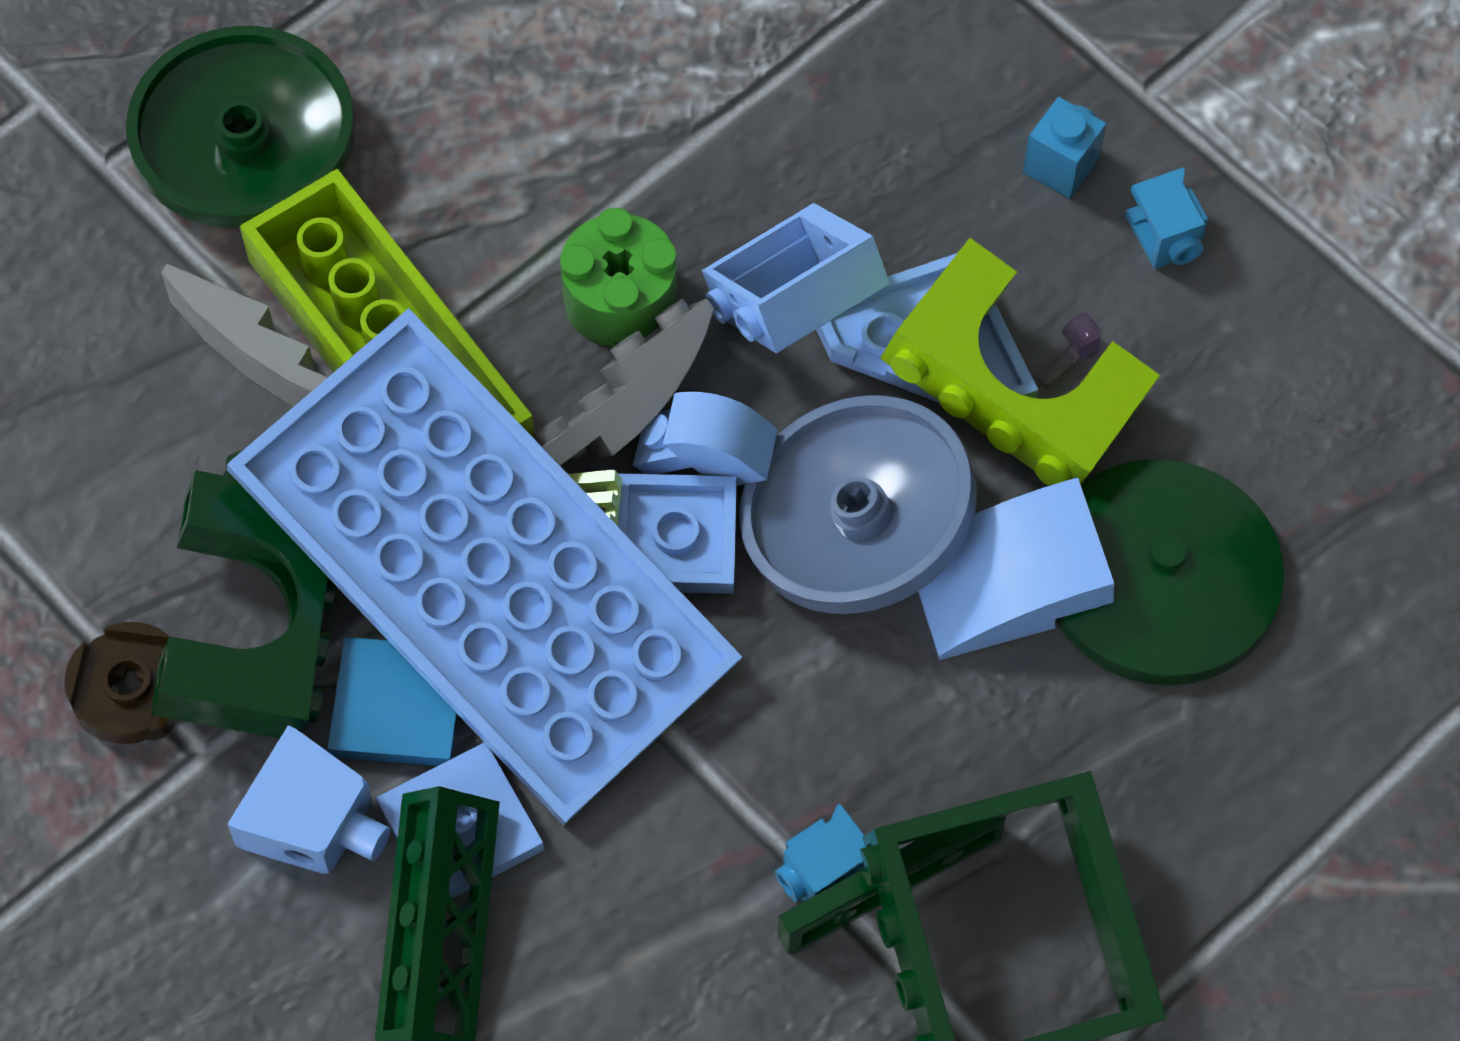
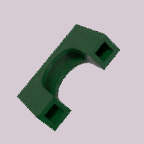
[151,470,337,739]

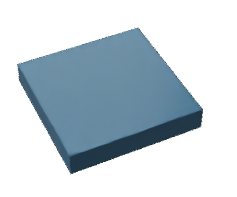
[327,637,458,766]

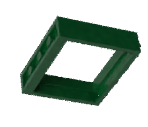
[860,771,1166,1041]

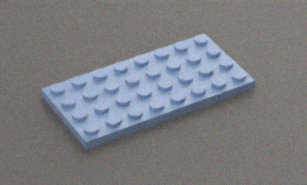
[227,308,742,826]

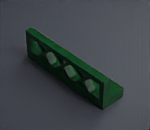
[375,786,500,1041]

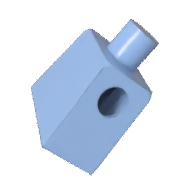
[227,725,390,874]

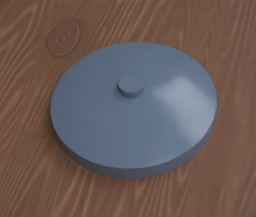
[740,395,977,614]

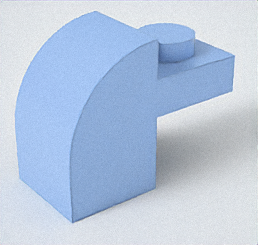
[633,392,778,486]

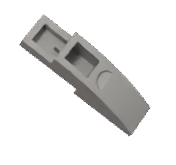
[533,298,714,465]

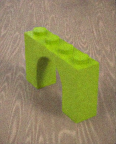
[880,238,1160,486]

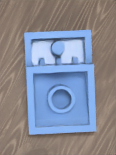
[918,477,1114,660]

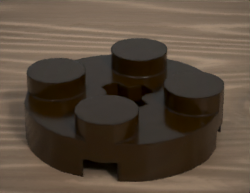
[64,622,176,744]

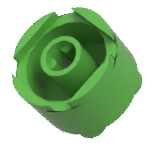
[560,207,677,347]

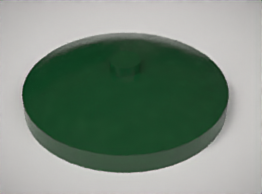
[126,26,355,228]
[1055,459,1284,685]

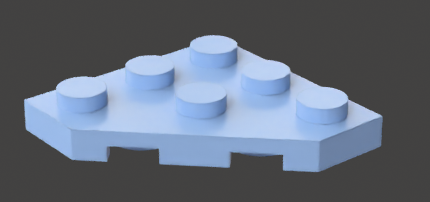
[816,253,1038,403]

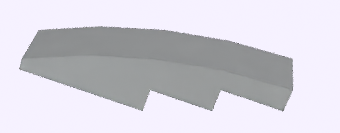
[161,264,328,407]

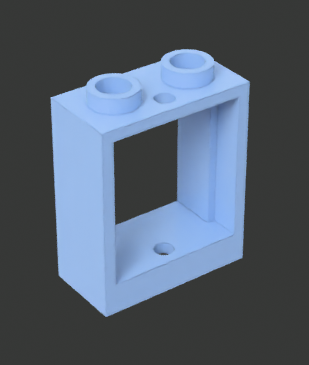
[702,203,890,354]

